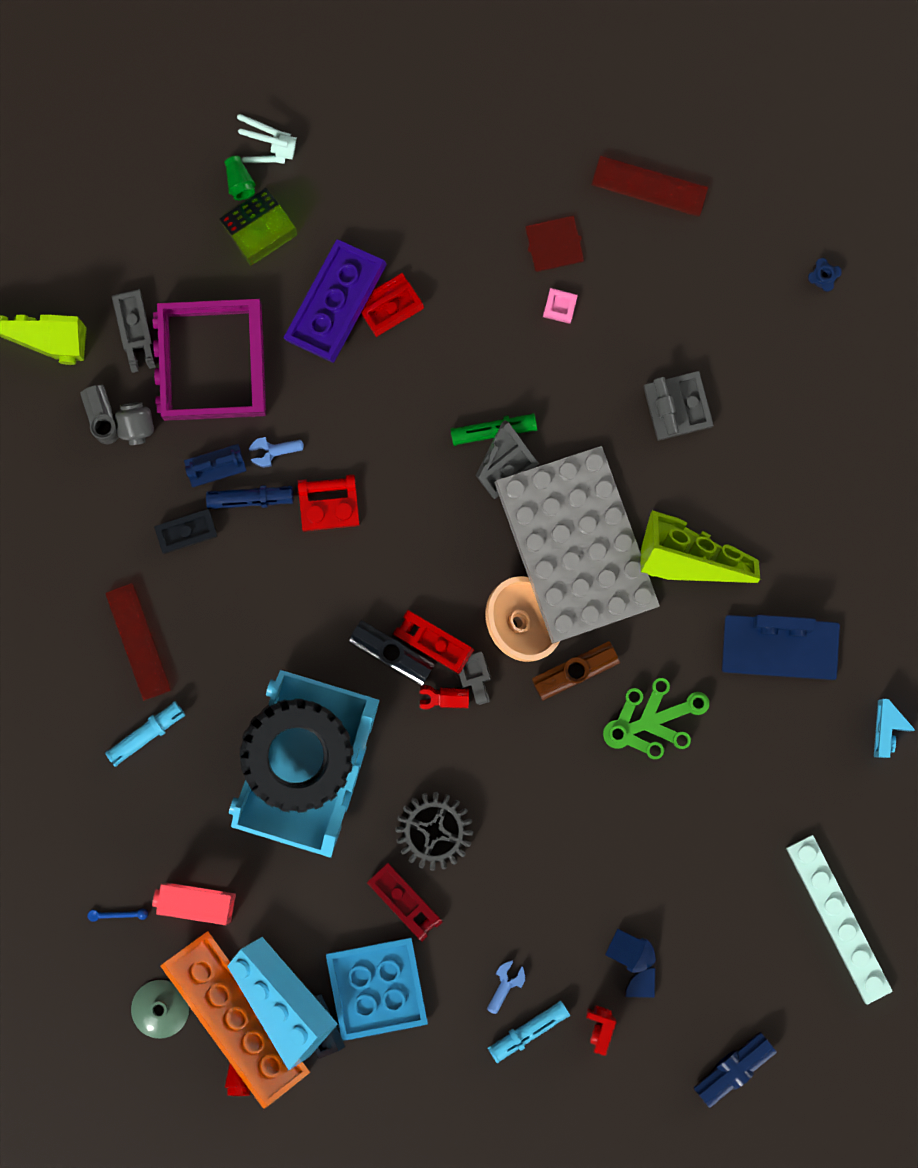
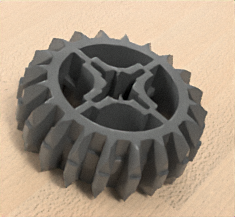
[395,792,473,871]

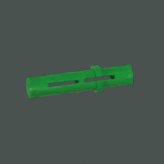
[450,413,537,446]

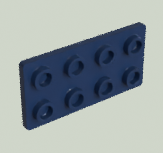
[722,615,840,680]

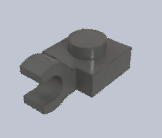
[459,652,492,705]

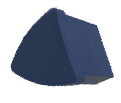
[605,929,656,973]

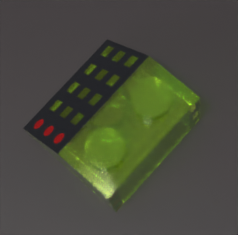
[219,188,297,266]

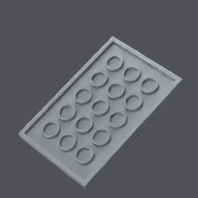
[494,446,660,644]

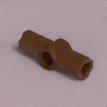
[532,641,620,701]

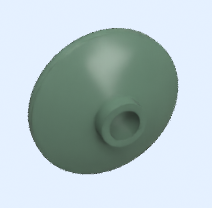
[131,980,189,1038]

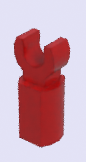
[420,685,469,709]

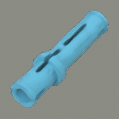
[105,701,186,767]
[487,1000,570,1064]

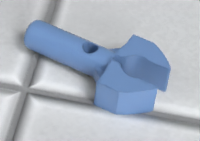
[249,437,304,468]
[487,960,525,1014]

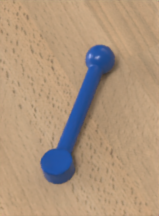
[88,908,148,922]

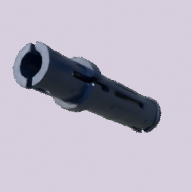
[206,485,294,510]

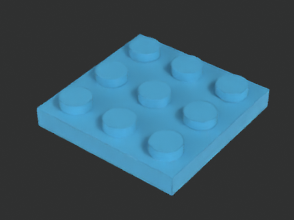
[326,937,428,1041]

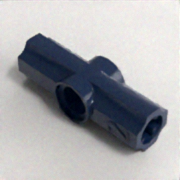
[693,1032,777,1108]

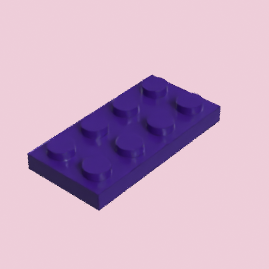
[284,239,387,363]

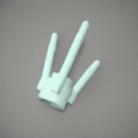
[237,114,297,164]

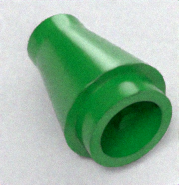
[224,156,256,200]

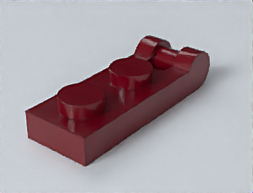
[367,863,443,942]

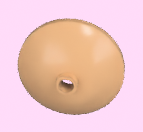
[486,576,560,662]

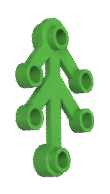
[603,678,709,760]

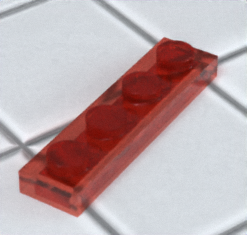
[592,156,708,216]
[105,583,172,701]

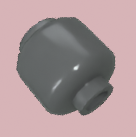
[114,402,154,445]

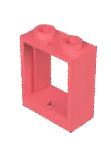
[153,883,236,925]

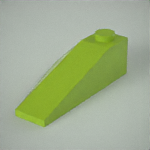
[0,315,86,365]
[640,510,760,583]

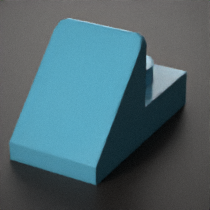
[874,699,915,758]

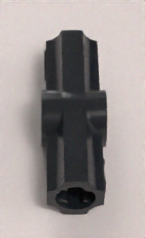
[349,620,435,686]

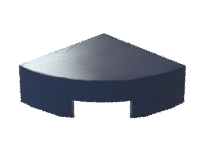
[625,968,655,998]

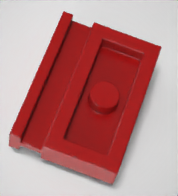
[361,273,424,337]

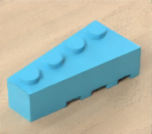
[227,937,338,1070]

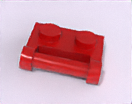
[298,474,360,532]

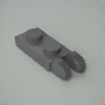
[112,289,156,373]

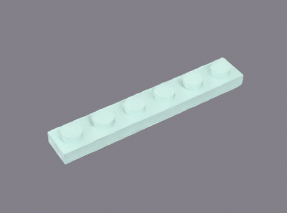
[786,835,893,1004]

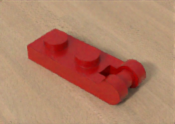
[393,610,474,674]

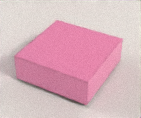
[543,288,578,324]

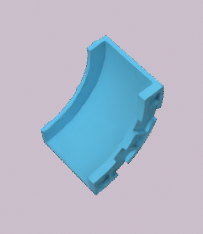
[229,670,380,858]

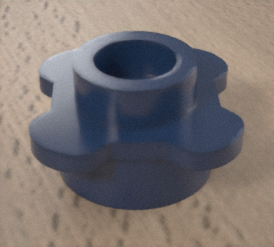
[808,258,842,292]

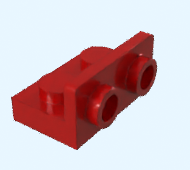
[586,1005,616,1056]

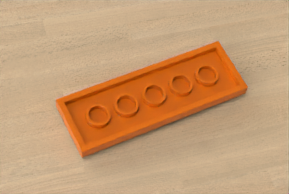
[161,931,310,1109]

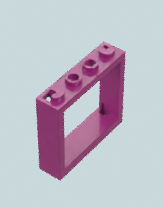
[153,299,266,421]

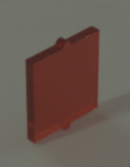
[525,216,584,272]

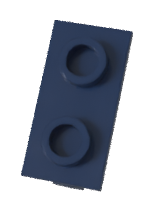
[184,444,247,488]

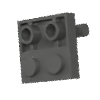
[643,371,714,441]

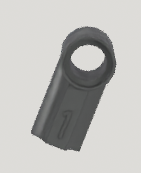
[80,385,119,444]

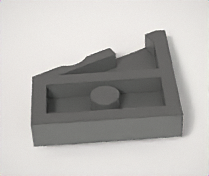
[476,420,539,499]

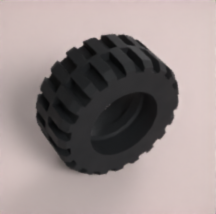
[239,698,353,813]

